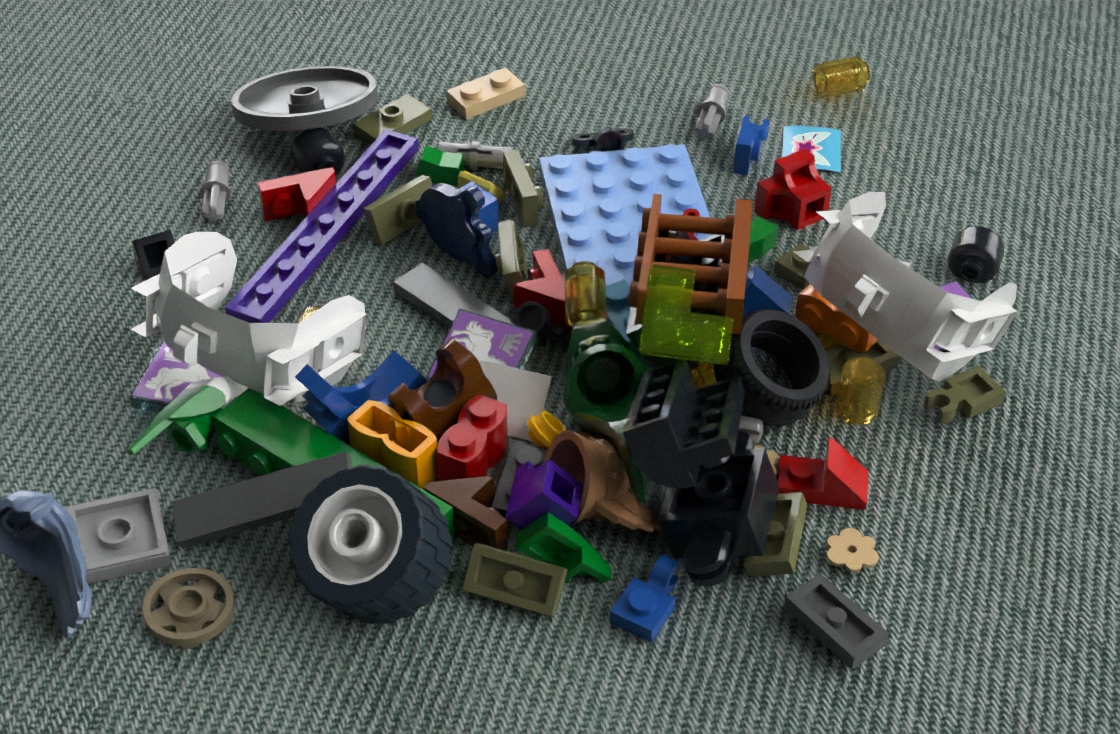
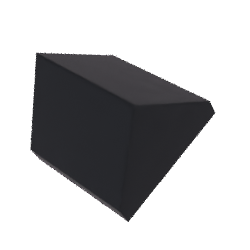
[132,230,175,279]

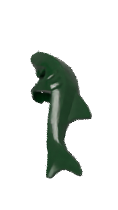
[563,316,649,504]

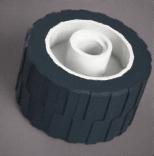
[288,464,452,624]

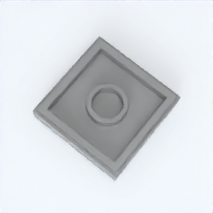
[64,488,172,584]

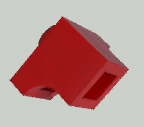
[754,148,832,230]

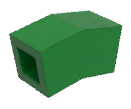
[415,145,464,186]
[748,216,778,262]

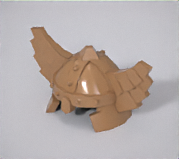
[545,430,662,532]

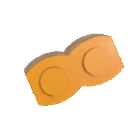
[347,400,438,490]

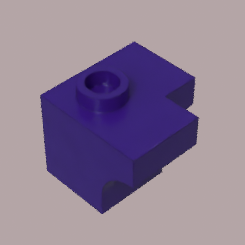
[505,459,583,530]

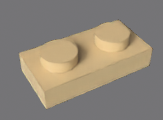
[446,68,525,120]

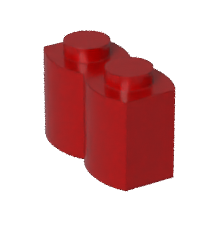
[437,394,508,481]

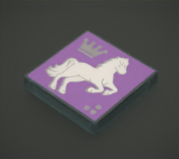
[425,308,537,380]
[129,339,223,413]

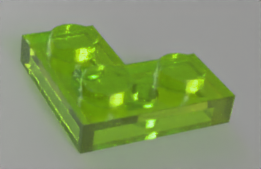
[639,264,734,365]

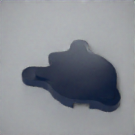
[415,183,498,278]

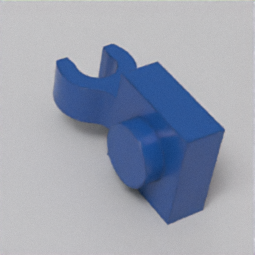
[733,116,770,175]
[610,554,679,643]

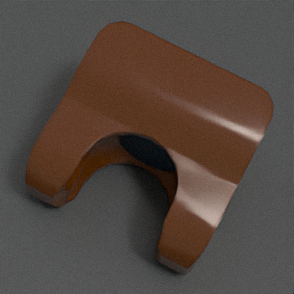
[387,337,497,445]

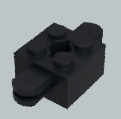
[658,431,779,587]

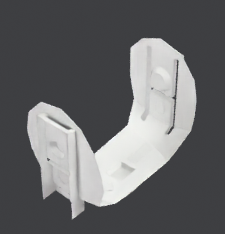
[793,192,1018,382]
[131,232,367,406]

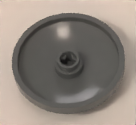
[231,66,378,131]

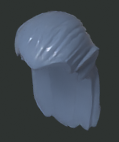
[0,490,92,639]

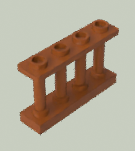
[629,194,753,335]

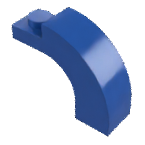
[295,351,428,442]

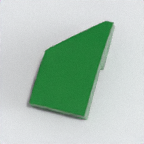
[516,512,612,583]

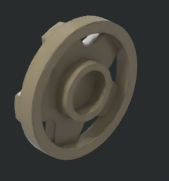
[142,568,235,649]

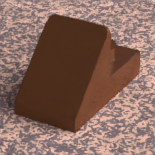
[423,476,508,551]

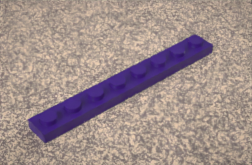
[225,129,418,323]

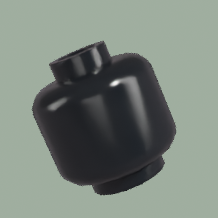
[290,128,345,176]
[948,226,1004,283]

